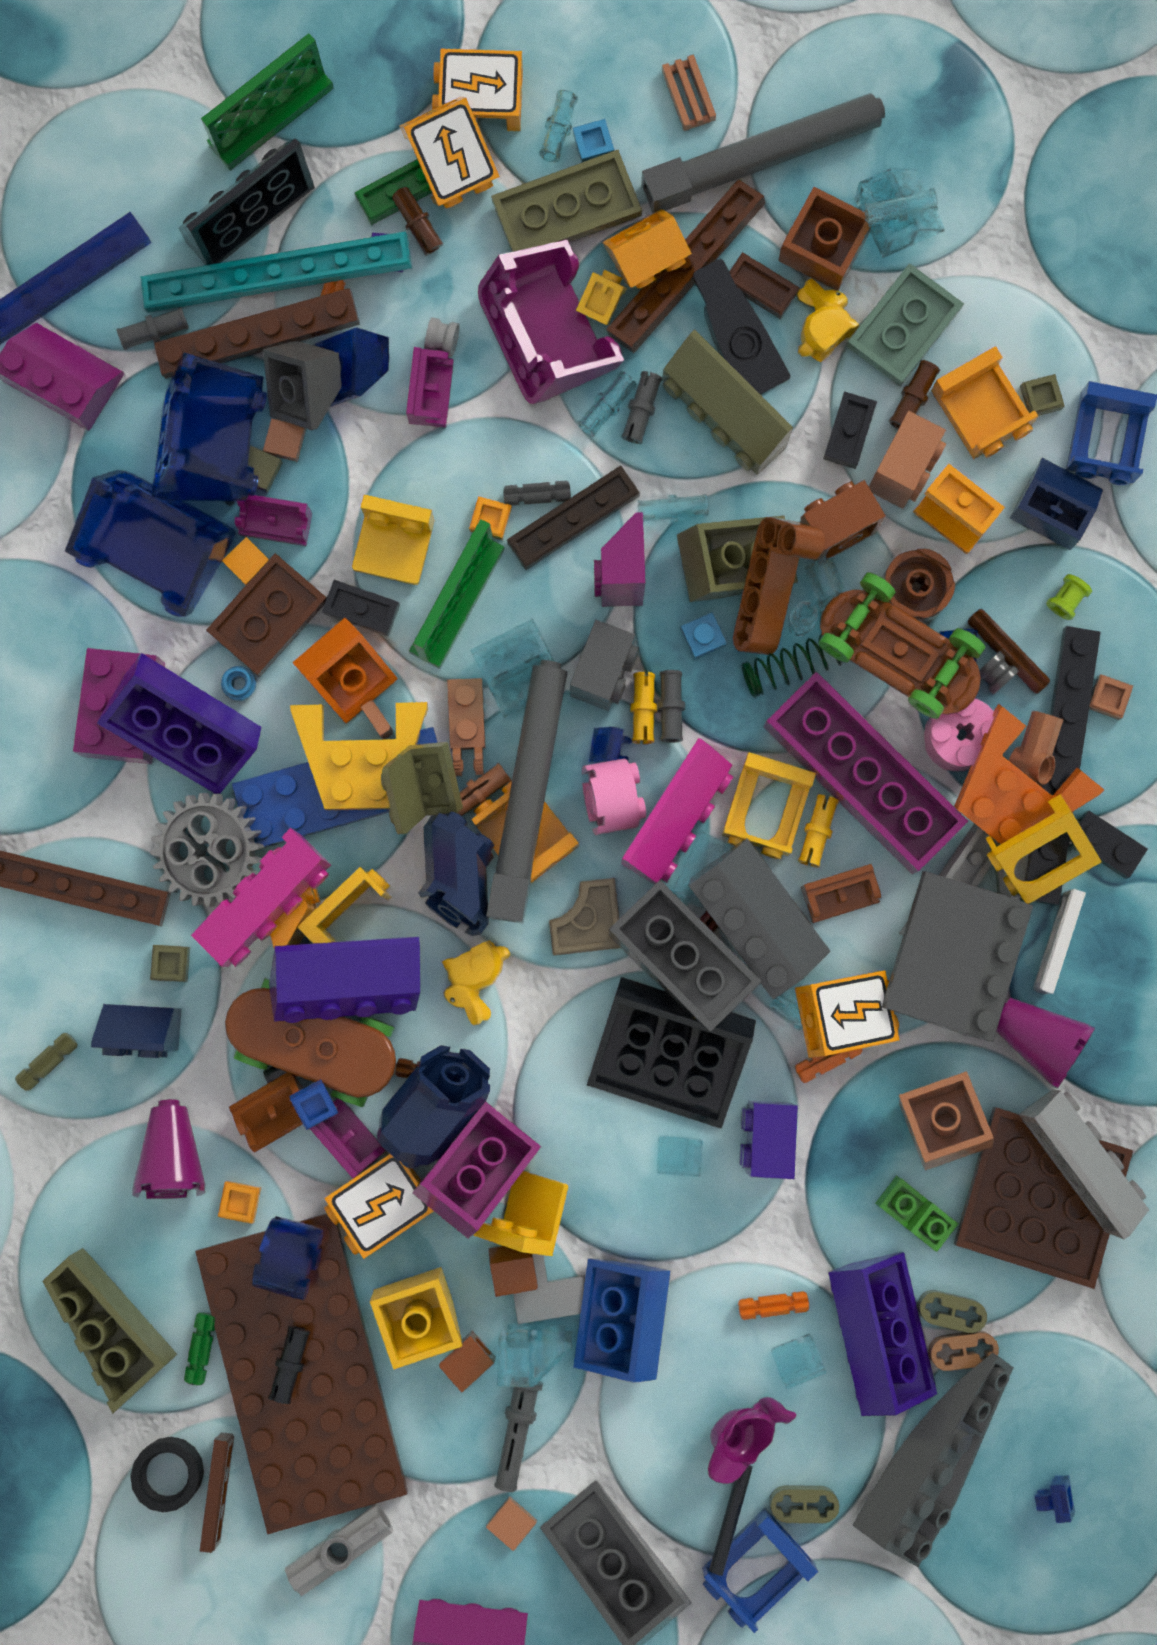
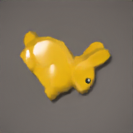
[797,278,859,362]
[442,940,511,1025]

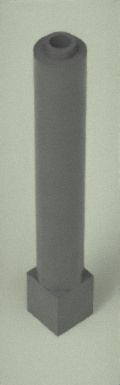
[641,93,885,214]
[486,660,567,924]

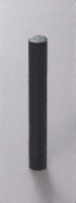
[709,1465,753,1576]

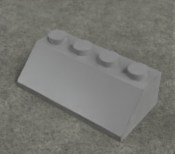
[1018,1089,1149,1240]

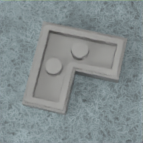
[513,1254,584,1324]

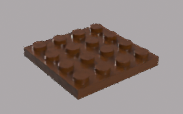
[954,1107,1133,1289]

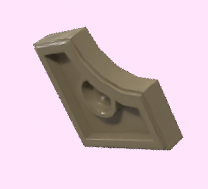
[549,878,621,956]

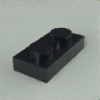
[823,391,877,469]
[322,580,400,637]
[1069,810,1148,879]

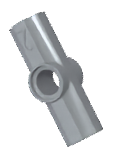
[285,1504,393,1596]

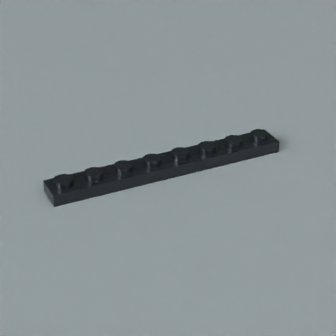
[1022,626,1101,906]

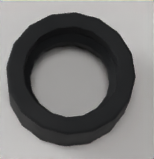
[130,1437,204,1513]

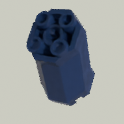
[418,811,495,936]
[377,1045,490,1168]

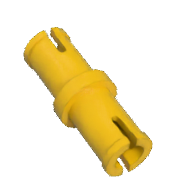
[630,672,657,744]
[798,794,839,868]

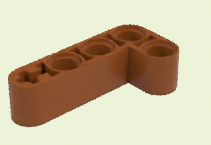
[733,517,825,655]

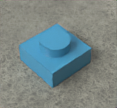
[573,119,614,163]
[680,612,727,660]

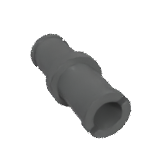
[116,308,189,350]
[621,371,662,444]
[658,670,685,743]

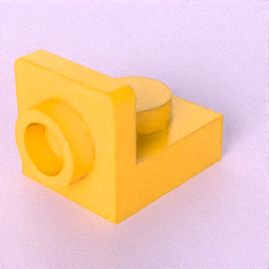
[576,269,627,325]

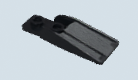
[692,259,790,394]

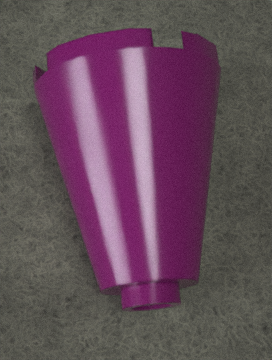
[996,998,1095,1089]
[132,1099,206,1199]

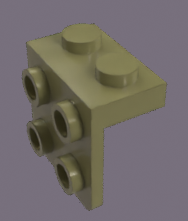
[381,742,463,834]

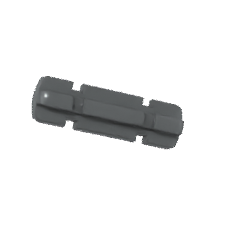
[503,481,571,506]

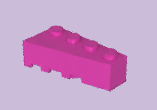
[191,828,331,967]

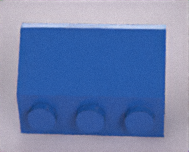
[573,1259,671,1383]

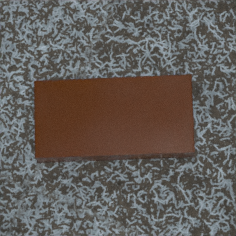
[729,252,800,319]

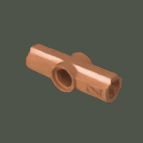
[1009,711,1063,787]

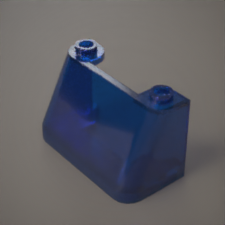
[152,352,267,501]
[65,470,236,617]

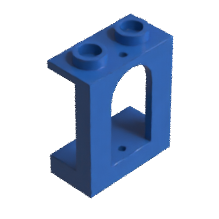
[1066,381,1157,485]
[702,1508,818,1633]

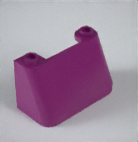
[478,240,624,404]

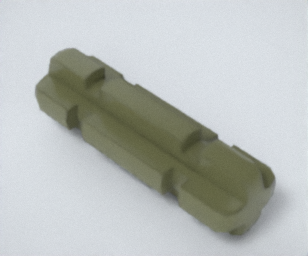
[15,1033,78,1091]

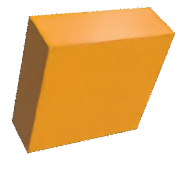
[469,496,512,540]
[222,537,269,585]
[218,1181,262,1224]

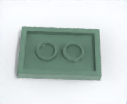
[846,263,964,386]

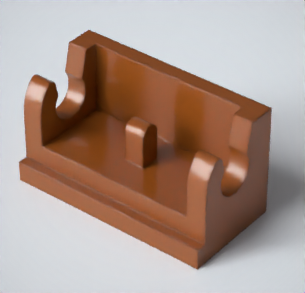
[801,864,881,923]
[229,1072,303,1153]

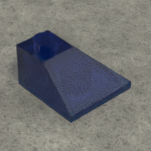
[314,327,390,407]

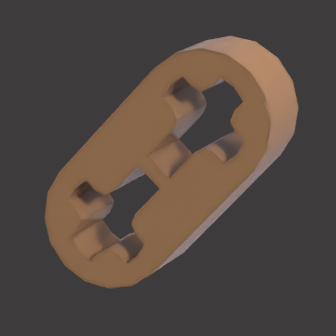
[928,1331,999,1371]

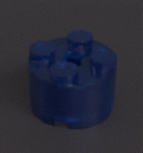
[252,1216,324,1300]

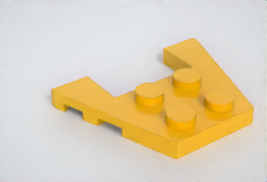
[290,702,428,811]

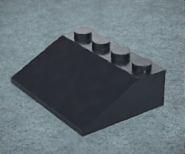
[179,138,315,265]
[587,977,756,1128]

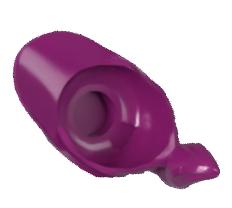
[708,1397,797,1484]

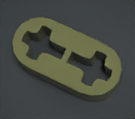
[917,1290,987,1333]
[769,1485,840,1523]

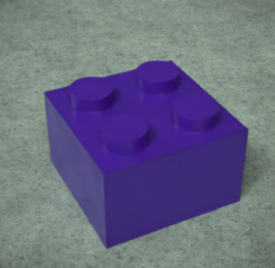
[739,1100,798,1179]

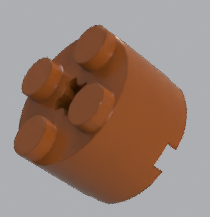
[882,548,955,624]

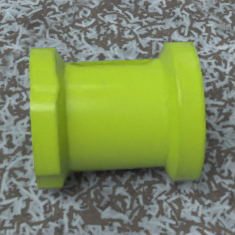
[1046,574,1092,620]

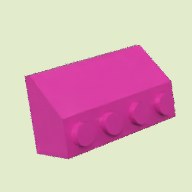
[621,738,733,885]

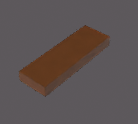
[199,1432,234,1553]

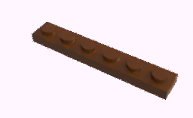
[606,179,765,353]
[154,288,360,379]
[0,851,171,927]

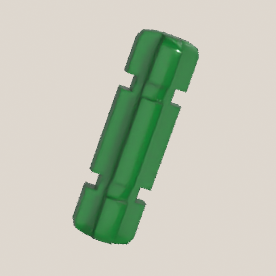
[184,1312,215,1385]

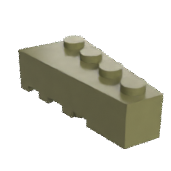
[42,1248,177,1414]

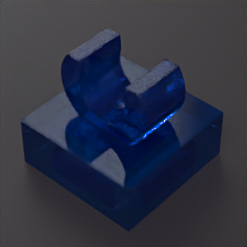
[589,726,632,764]
[1035,1475,1075,1523]

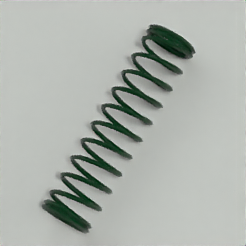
[741,634,842,698]

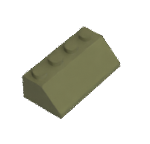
[662,329,793,475]

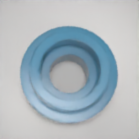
[221,666,256,701]

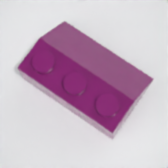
[0,323,124,431]
[594,512,646,607]
[412,1599,528,1645]

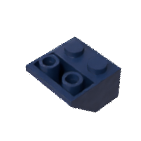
[1009,457,1103,550]
[91,1004,182,1058]

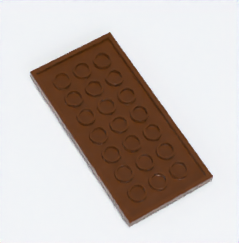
[195,1213,408,1534]

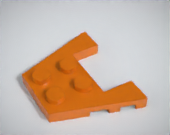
[954,704,1105,844]

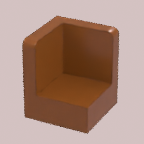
[488,1246,538,1297]
[439,1330,496,1393]

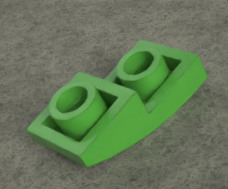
[875,1175,958,1252]

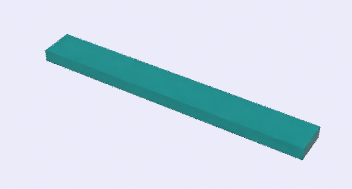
[140,231,412,313]

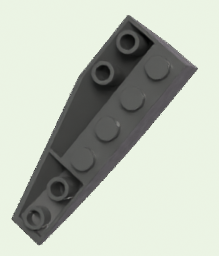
[853,1353,1014,1567]

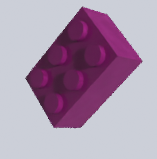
[73,648,165,764]
[412,1102,541,1238]

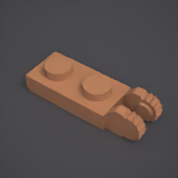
[447,678,486,776]

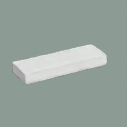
[1033,889,1086,994]

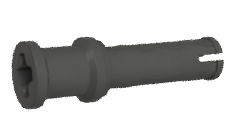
[494,1376,543,1492]

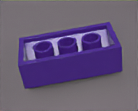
[97,653,262,794]
[269,937,421,1023]
[828,1252,938,1416]

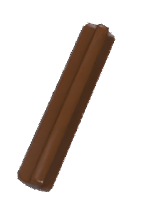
[968,609,1050,693]

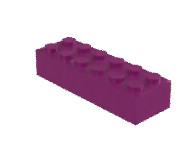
[763,672,968,874]

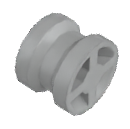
[424,317,460,357]

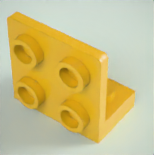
[352,494,435,585]
[473,1171,568,1256]

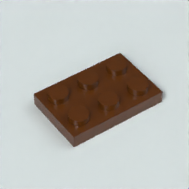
[206,553,327,677]

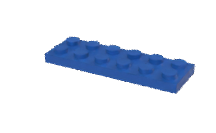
[232,727,438,848]

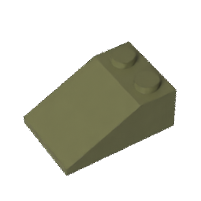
[677,515,798,602]

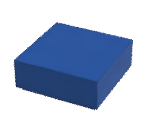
[289,1079,338,1130]

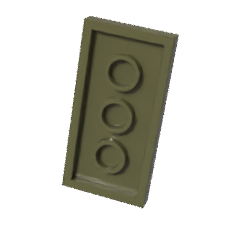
[491,150,642,252]

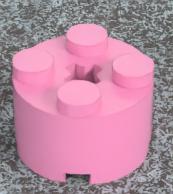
[924,699,994,771]
[582,758,646,835]

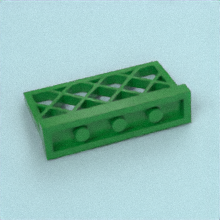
[201,33,334,171]
[409,519,505,669]

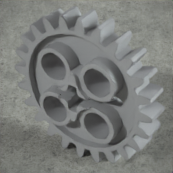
[150,793,264,907]

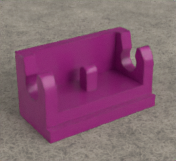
[406,347,454,428]
[235,493,312,546]
[310,1099,386,1179]

